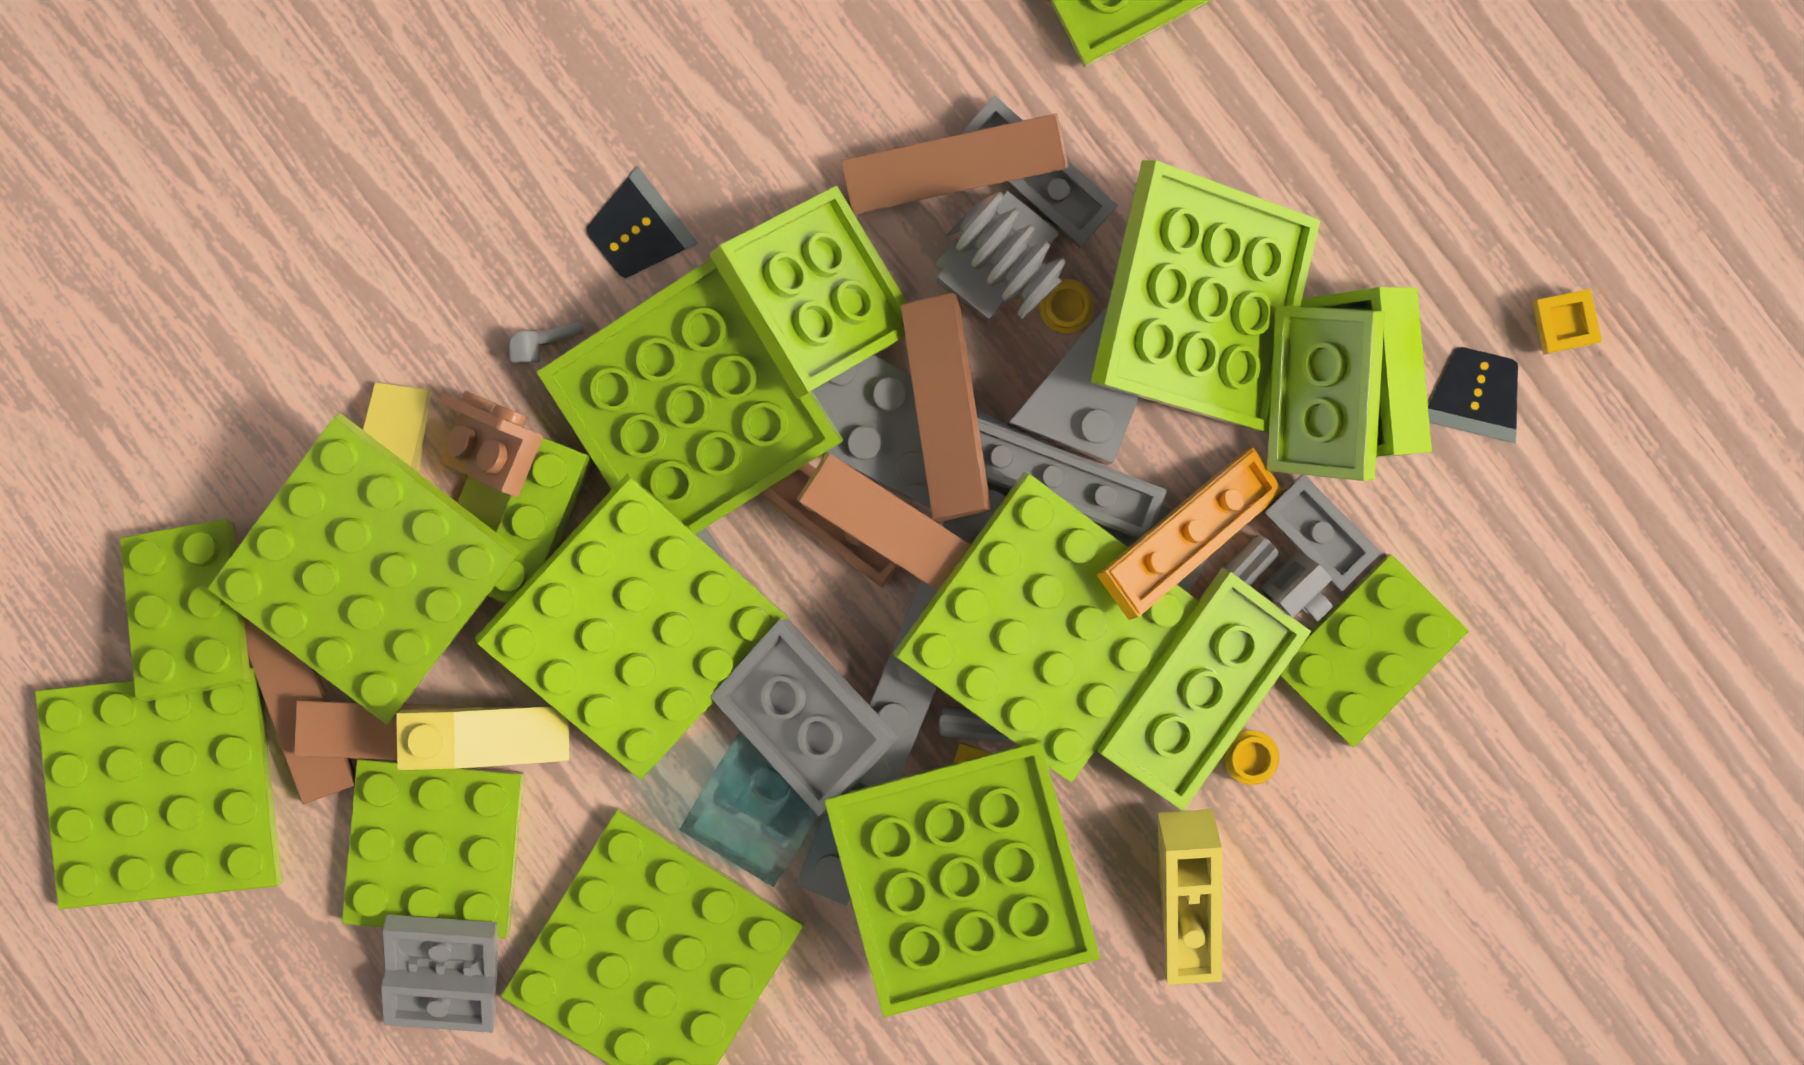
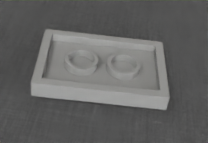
[710,618,899,817]

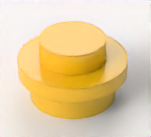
[1039,279,1094,334]
[1224,730,1280,785]

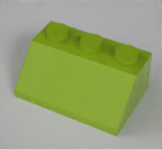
[1301,287,1432,458]
[458,437,593,604]

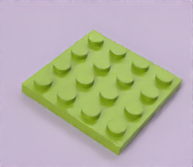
[1090,160,1320,433]
[537,258,843,534]
[207,413,521,725]
[893,472,1199,783]
[475,473,790,780]
[35,667,282,910]
[824,740,1101,1018]
[501,808,804,1065]

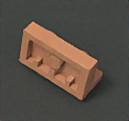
[438,390,544,498]

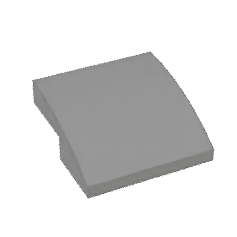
[381,915,498,1033]

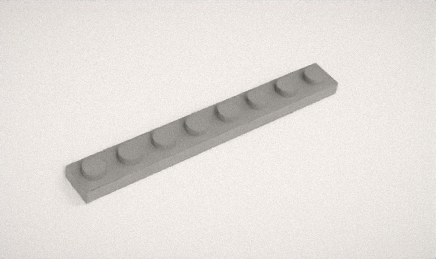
[796,488,1006,906]

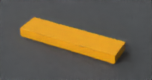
[1096,447,1284,620]

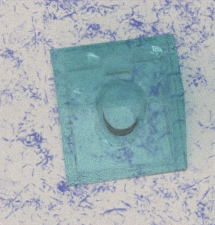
[679,731,817,887]

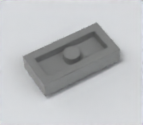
[1262,475,1381,591]

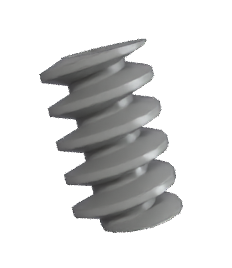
[945,192,1066,319]

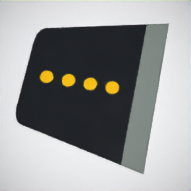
[586,166,698,278]
[1428,347,1518,444]

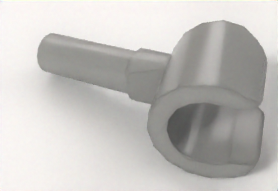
[509,320,584,364]

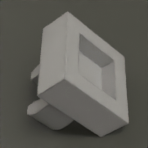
[1259,550,1333,622]

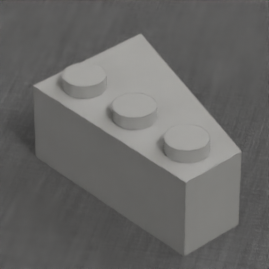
[1007,303,1139,465]

